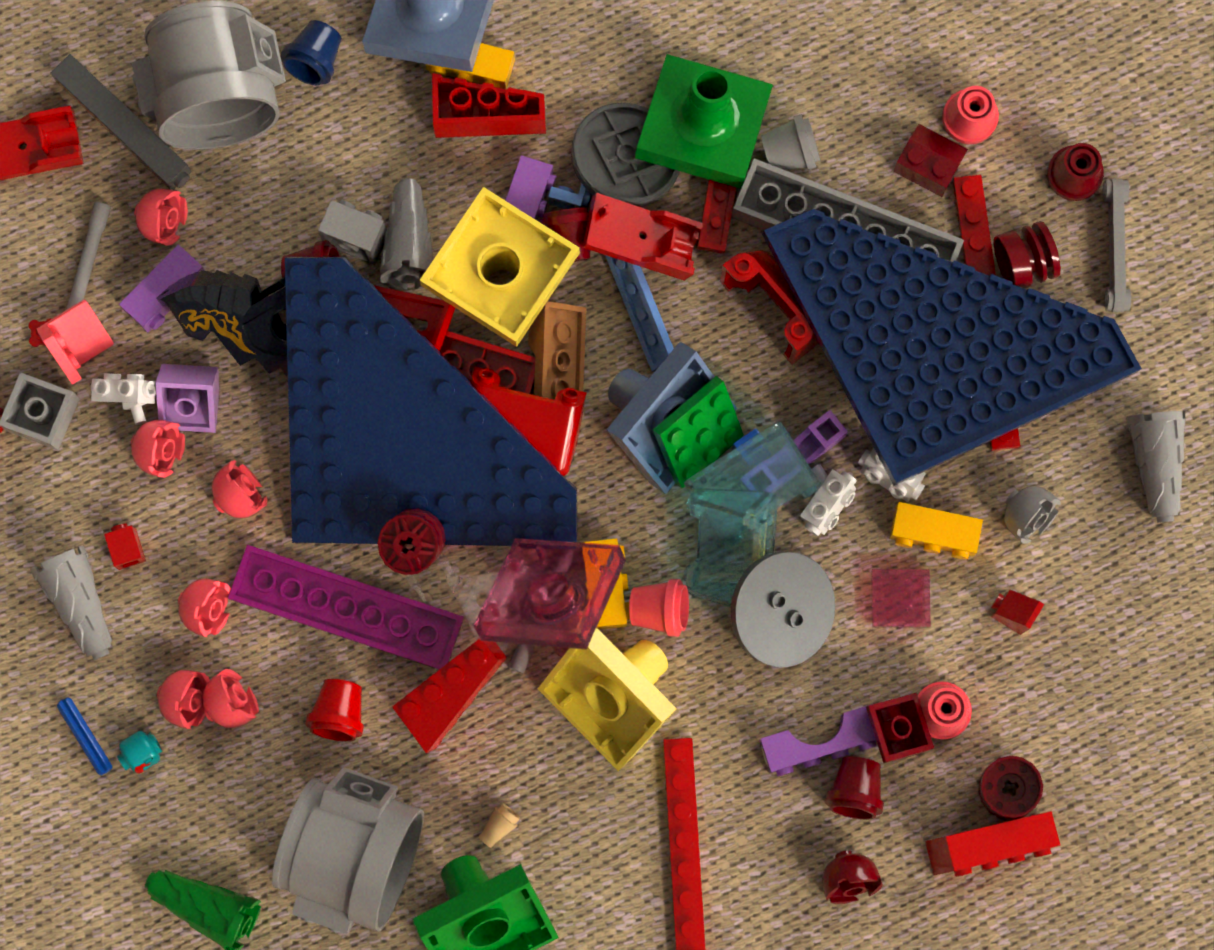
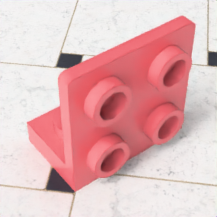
[37,300,114,385]

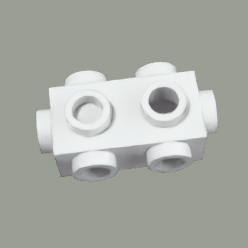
[91,373,156,425]
[858,448,926,502]
[800,465,857,537]

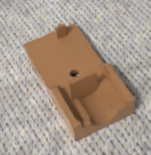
[528,301,586,400]

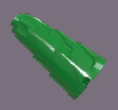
[145,870,261,950]

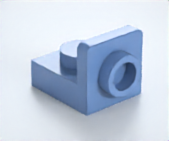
[548,184,592,209]

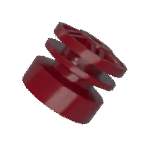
[993,221,1061,288]
[377,508,446,575]
[978,756,1043,820]

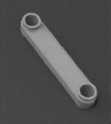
[1103,179,1131,312]

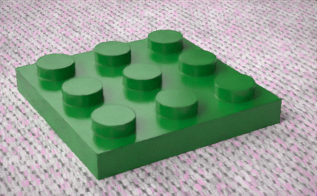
[653,376,744,489]

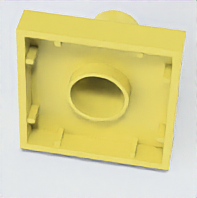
[420,187,580,347]
[538,624,676,771]

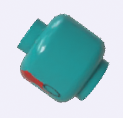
[117,730,163,774]

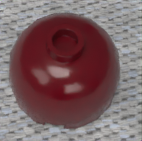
[822,850,883,904]

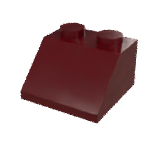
[893,124,968,197]
[866,693,935,763]

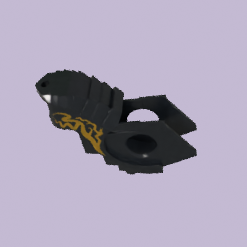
[156,270,288,376]

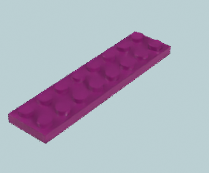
[228,545,464,670]

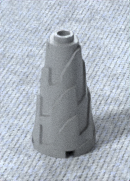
[380,178,434,290]
[1127,411,1186,523]
[30,545,112,660]

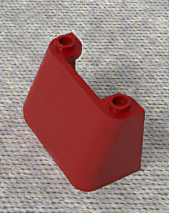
[720,250,819,365]
[471,367,587,476]

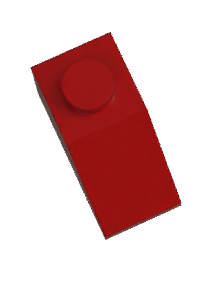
[991,590,1045,635]

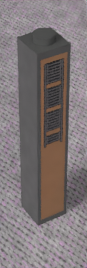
[50,54,191,190]

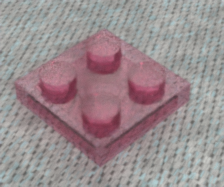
[871,569,931,628]

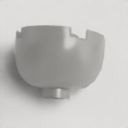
[1004,486,1061,544]

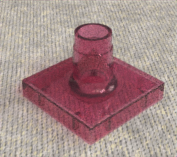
[474,538,626,657]

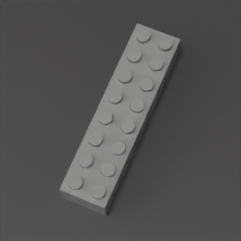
[732,158,964,262]

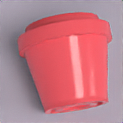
[942,86,999,144]
[629,579,689,637]
[918,682,972,740]

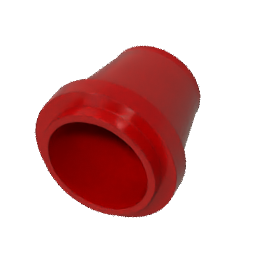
[305,679,364,742]

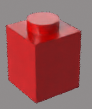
[104,523,146,570]

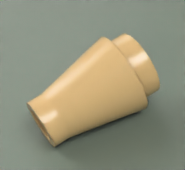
[478,803,520,848]

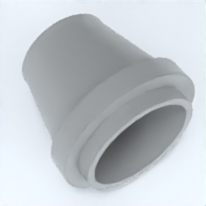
[761,114,821,170]

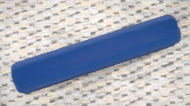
[57,698,113,775]

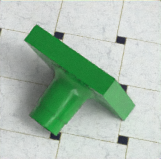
[635,54,773,189]
[412,855,559,950]

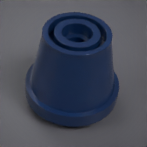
[280,20,342,85]

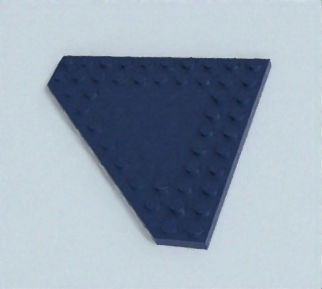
[762,209,1142,486]
[285,257,577,547]

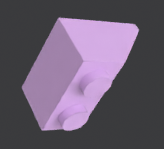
[156,364,219,433]

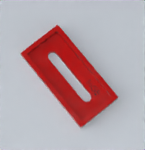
[373,285,455,351]

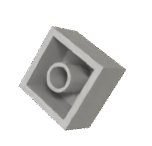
[318,200,386,265]
[0,372,80,450]

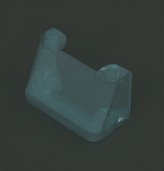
[684,422,821,545]
[683,488,778,608]

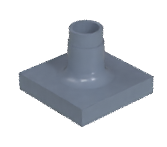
[362,0,494,72]
[606,341,737,494]

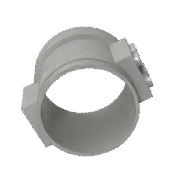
[132,1,286,150]
[272,767,424,934]

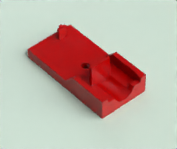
[0,105,84,180]
[582,193,703,281]

